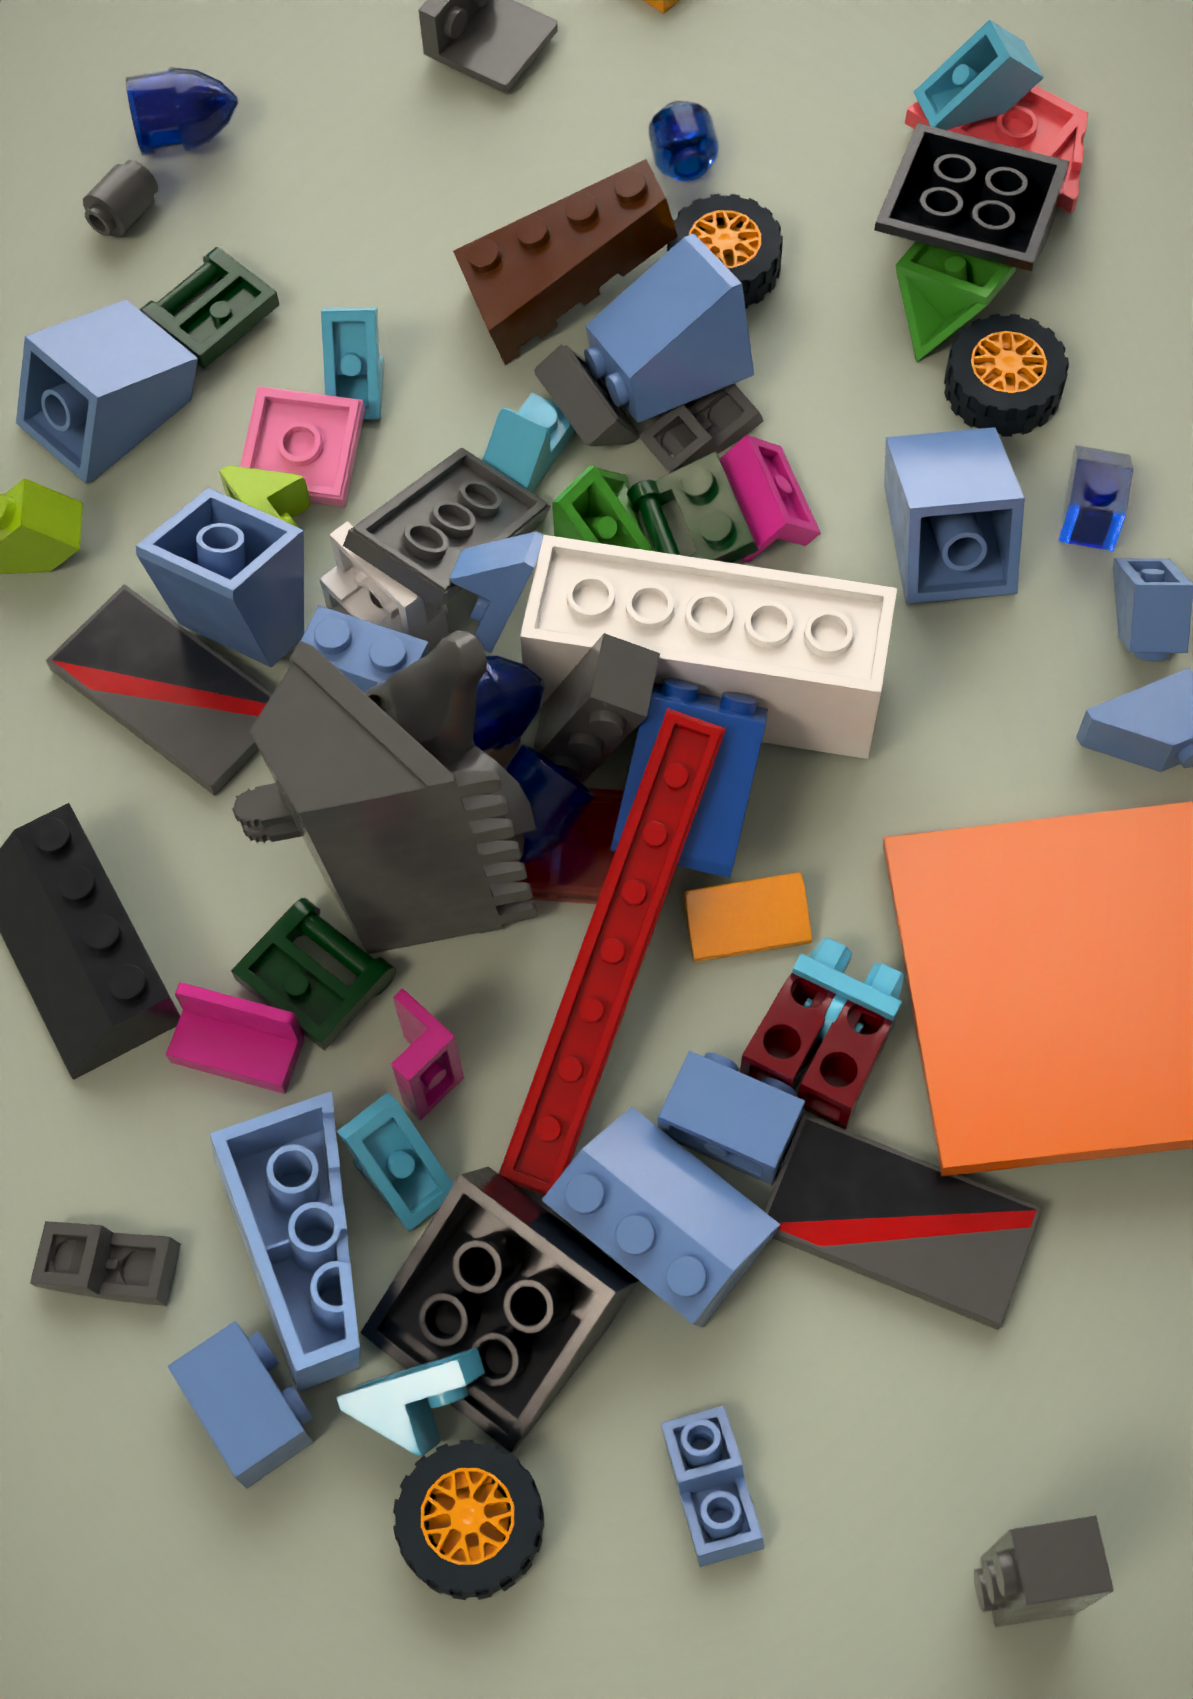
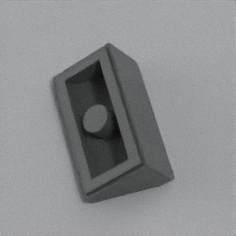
[534,344,639,447]

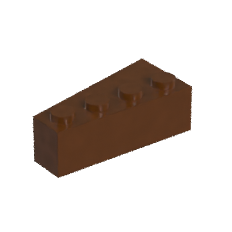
[453,159,678,366]

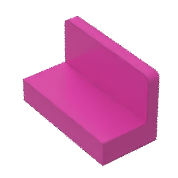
[720,435,821,562]
[166,982,305,1094]
[391,988,464,1120]

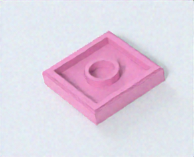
[240,386,366,507]

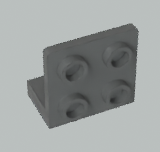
[418,0,558,92]

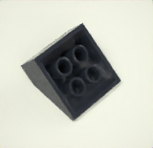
[874,123,1070,271]
[360,1167,639,1453]

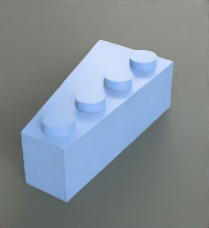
[210,1091,360,1392]

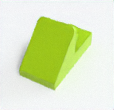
[219,465,311,527]

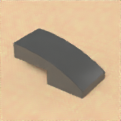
[639,383,764,473]
[30,1221,181,1306]

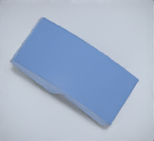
[661,1406,764,1567]

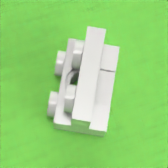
[320,521,449,652]

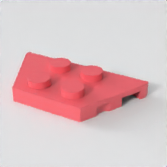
[905,86,1088,214]

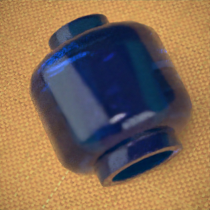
[648,101,719,181]

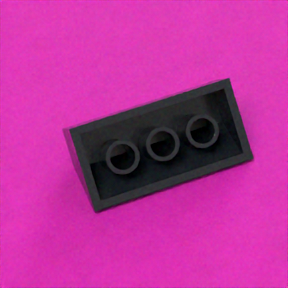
[0,803,180,1080]

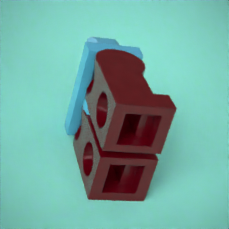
[740,937,904,1130]

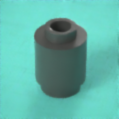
[83,160,158,237]

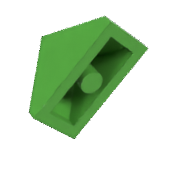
[895,241,1016,362]
[552,466,655,551]

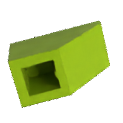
[0,478,83,574]

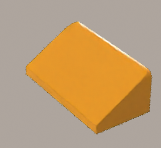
[683,872,812,962]

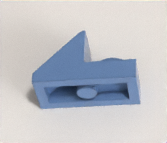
[450,531,543,653]

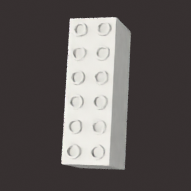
[520,535,897,759]

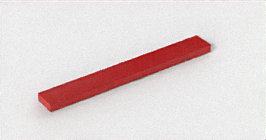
[499,708,726,1196]

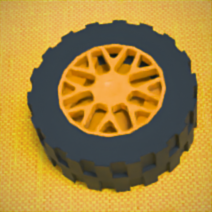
[667,194,783,309]
[944,314,1069,437]
[393,1440,544,1600]

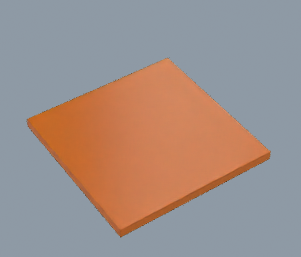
[883,801,1193,1176]

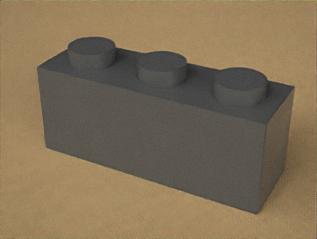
[530,633,660,782]
[974,1515,1114,1627]

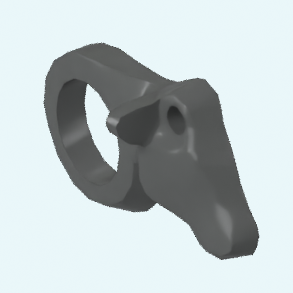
[364,630,537,862]

